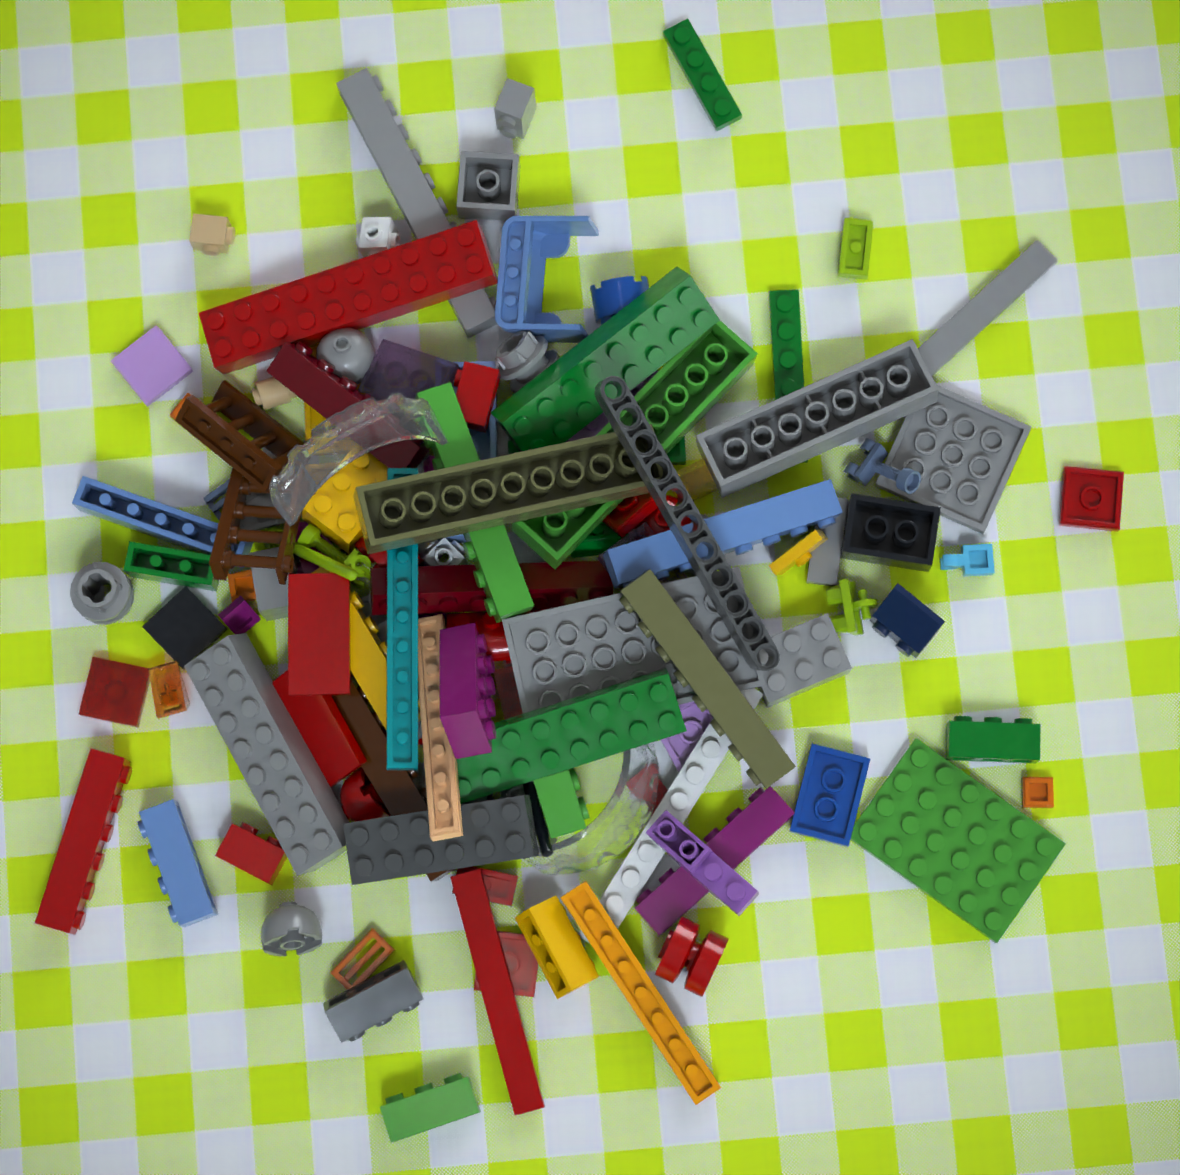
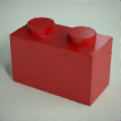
[454,361,501,433]
[215,822,287,885]

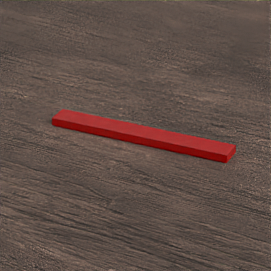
[450,868,545,1115]

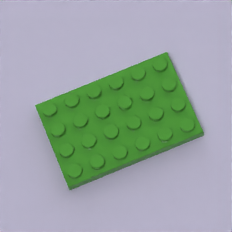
[850,738,1066,943]

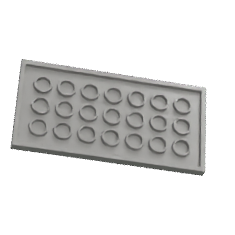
[502,567,766,714]

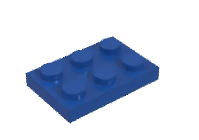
[789,743,870,847]

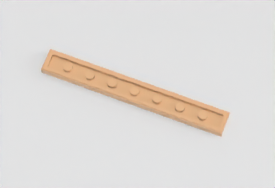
[418,614,463,841]

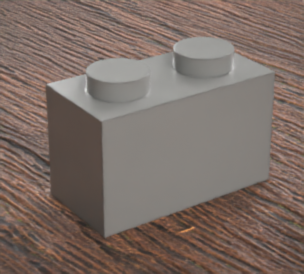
[494,78,536,139]

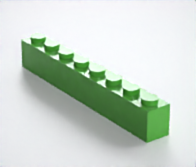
[412,382,534,623]

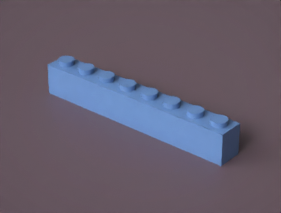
[603,479,843,589]

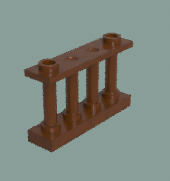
[175,380,314,493]
[209,468,311,585]

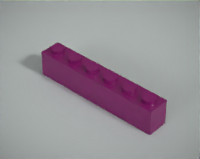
[635,786,795,937]

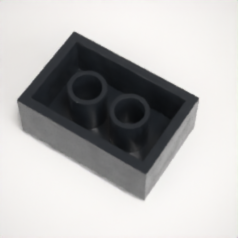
[840,493,941,572]

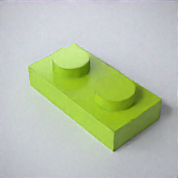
[838,218,873,280]

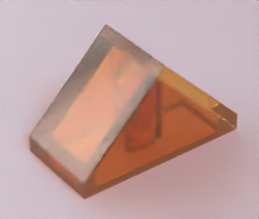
[148,661,190,719]

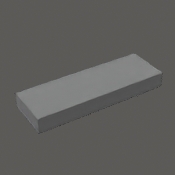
[806,497,848,587]

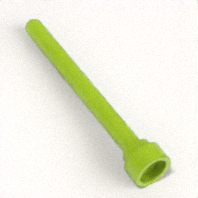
[263,526,358,581]

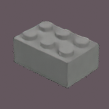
[758,613,852,708]

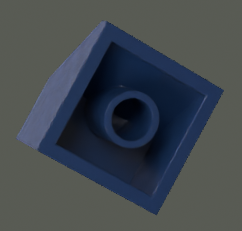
[870,583,945,658]

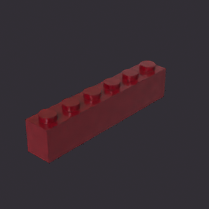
[266,341,430,468]

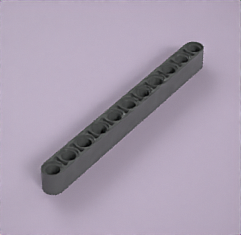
[594,376,780,671]

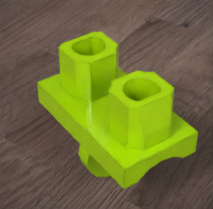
[826,578,878,636]

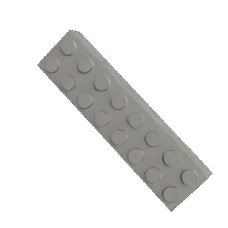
[696,339,939,498]
[184,633,350,876]

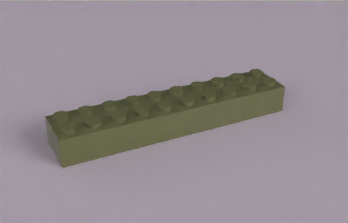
[353,424,663,554]

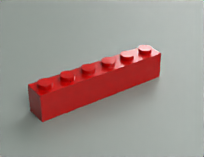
[35,748,132,935]

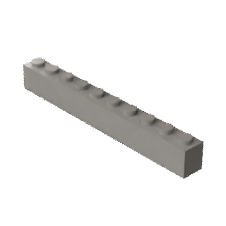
[336,68,497,338]

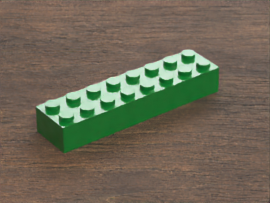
[490,267,720,452]
[457,668,687,804]

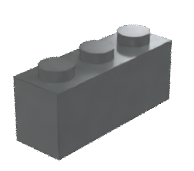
[323,960,423,1043]

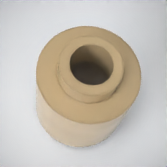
[251,377,297,410]

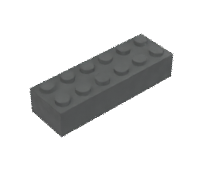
[343,795,539,885]

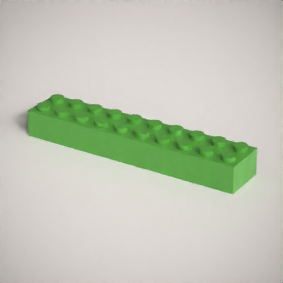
[511,321,758,570]

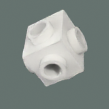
[356,217,400,257]
[423,538,468,566]

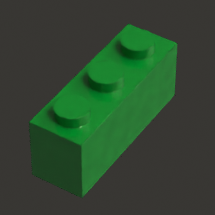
[124,541,219,592]
[946,716,1041,764]

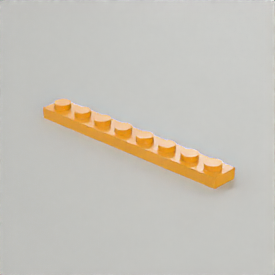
[560,881,721,1105]

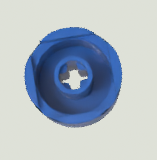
[590,276,649,325]

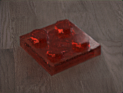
[79,657,153,728]

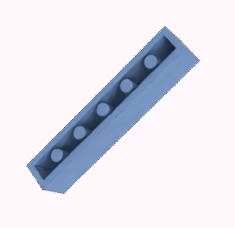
[72,476,254,569]

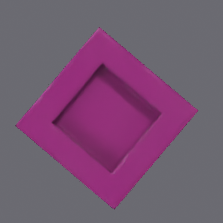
[218,595,261,634]

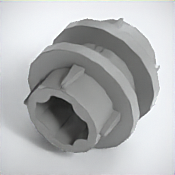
[495,331,560,394]
[70,562,134,625]

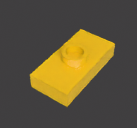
[768,529,828,575]

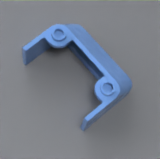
[495,216,599,343]

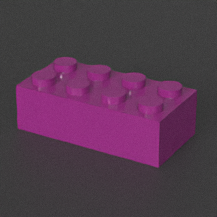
[440,623,496,759]

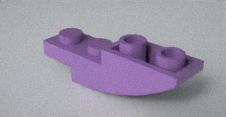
[645,810,759,916]

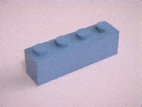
[138,799,218,928]

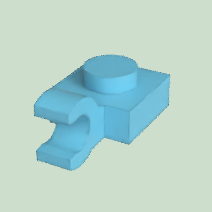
[940,544,995,577]

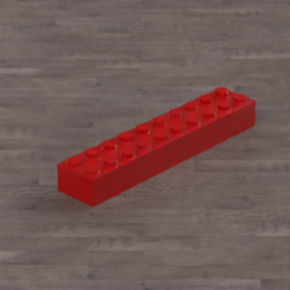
[199,220,498,375]

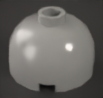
[316,327,375,385]
[261,902,322,956]

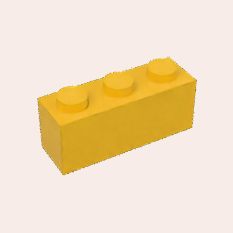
[515,895,599,999]

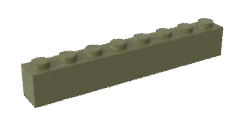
[619,569,796,789]

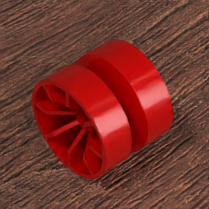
[655,916,729,997]

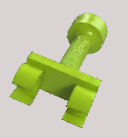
[297,523,371,588]

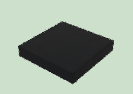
[142,586,227,670]

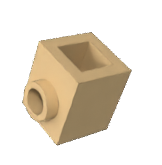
[189,213,235,256]

